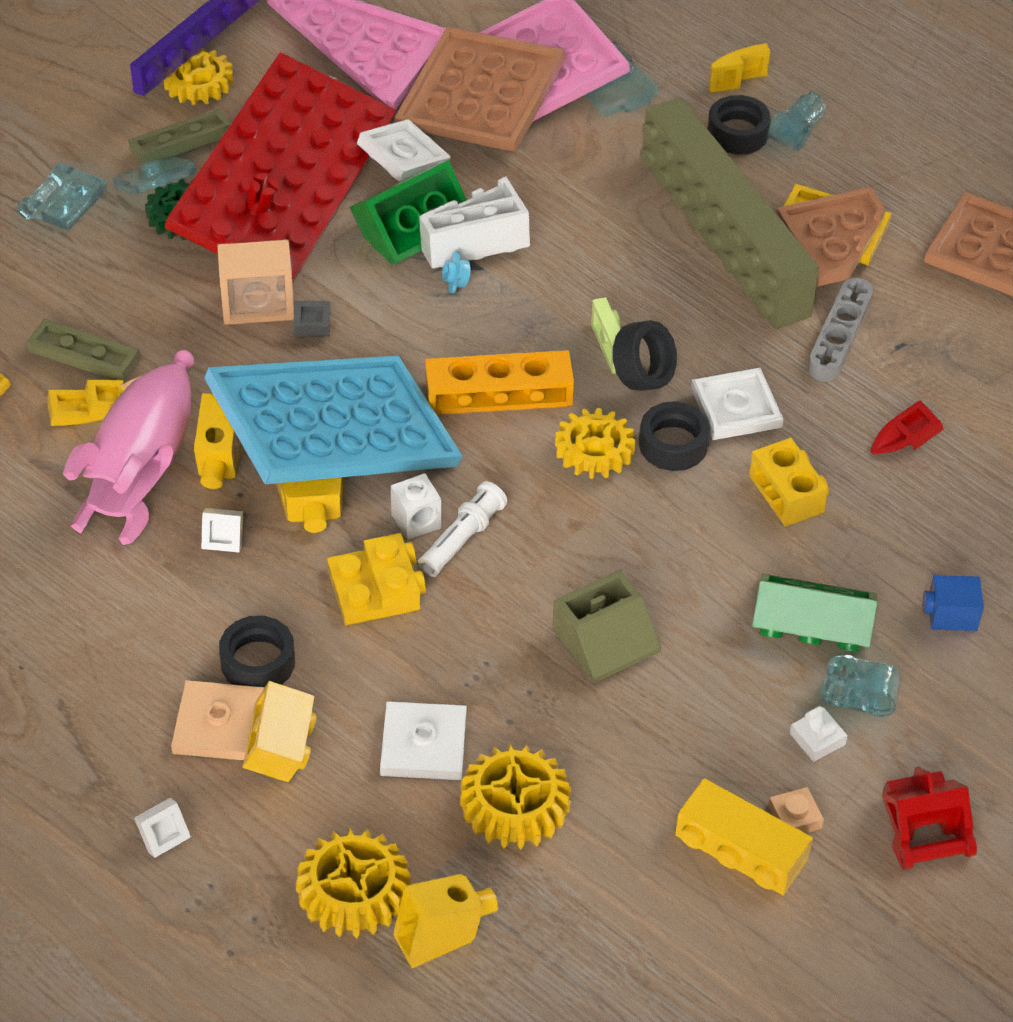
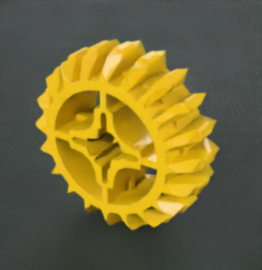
[460,743,571,850]
[296,827,411,939]

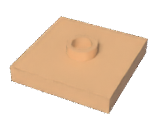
[171,680,265,760]

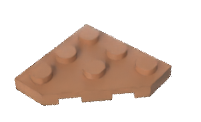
[776,186,885,287]

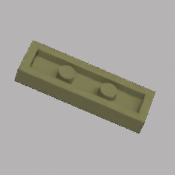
[128,109,231,166]
[27,319,140,382]

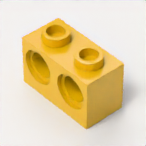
[749,438,829,527]

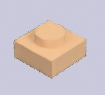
[768,787,824,833]

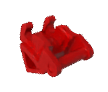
[882,766,977,870]

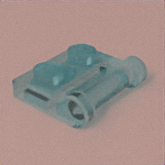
[17,163,106,231]

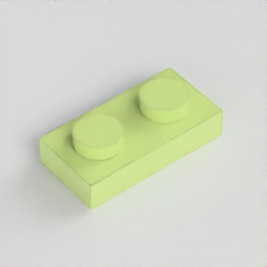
[591,297,621,374]

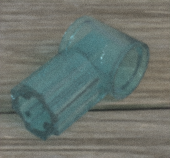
[768,91,826,150]

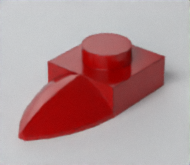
[870,400,944,455]

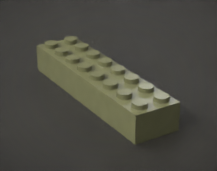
[640,97,819,330]

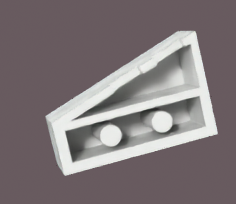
[419,177,530,269]

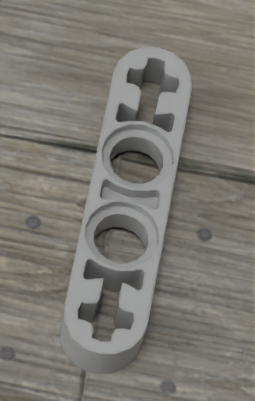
[808,277,873,382]

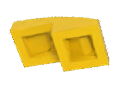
[708,43,770,93]
[47,380,124,426]

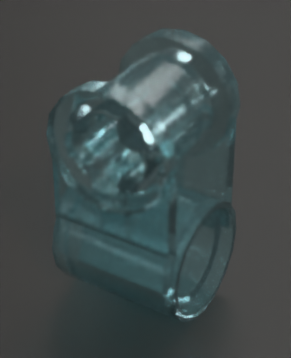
[821,655,901,717]

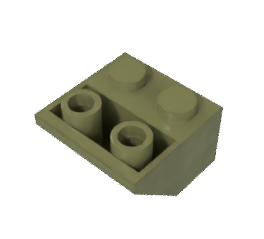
[552,570,661,683]

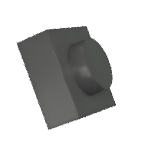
[293,301,331,336]

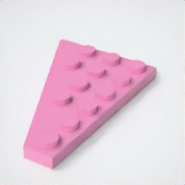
[267,0,446,110]

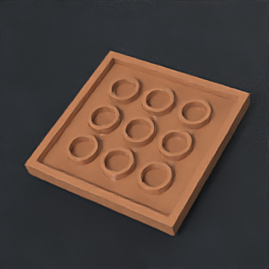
[394,26,566,152]

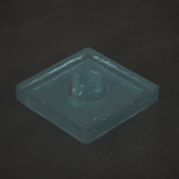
[112,156,197,195]

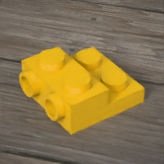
[327,533,426,626]

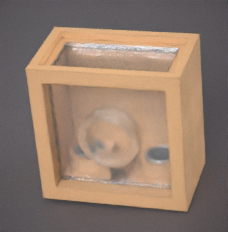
[217,240,294,325]

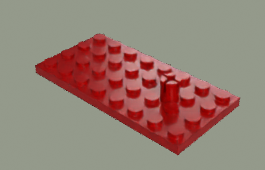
[164,52,397,283]

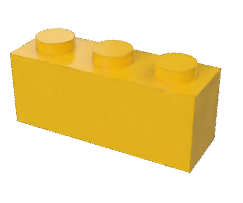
[676,778,813,896]

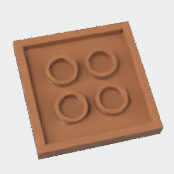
[924,192,1013,296]

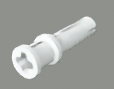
[418,481,507,577]

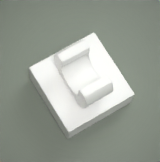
[201,508,243,552]
[789,706,848,762]
[134,798,191,858]

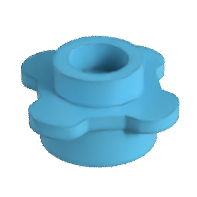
[442,252,470,294]

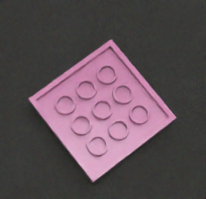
[479,0,630,122]

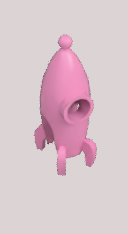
[63,350,194,545]

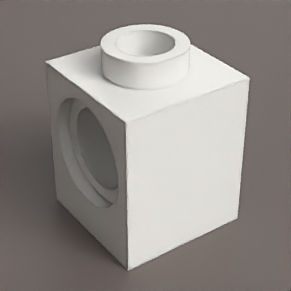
[391,473,441,541]

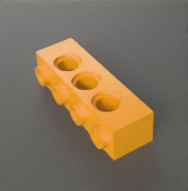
[425,350,574,415]

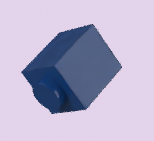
[922,575,984,631]

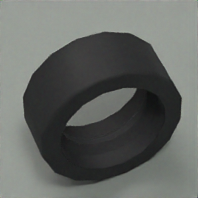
[707,95,771,154]
[612,320,677,391]
[639,401,710,471]
[219,615,295,687]

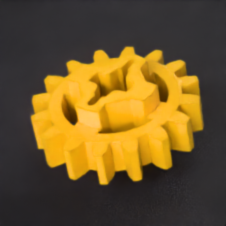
[163,48,234,105]
[555,408,636,479]

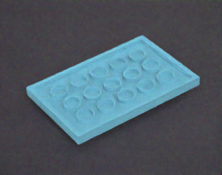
[204,356,462,484]

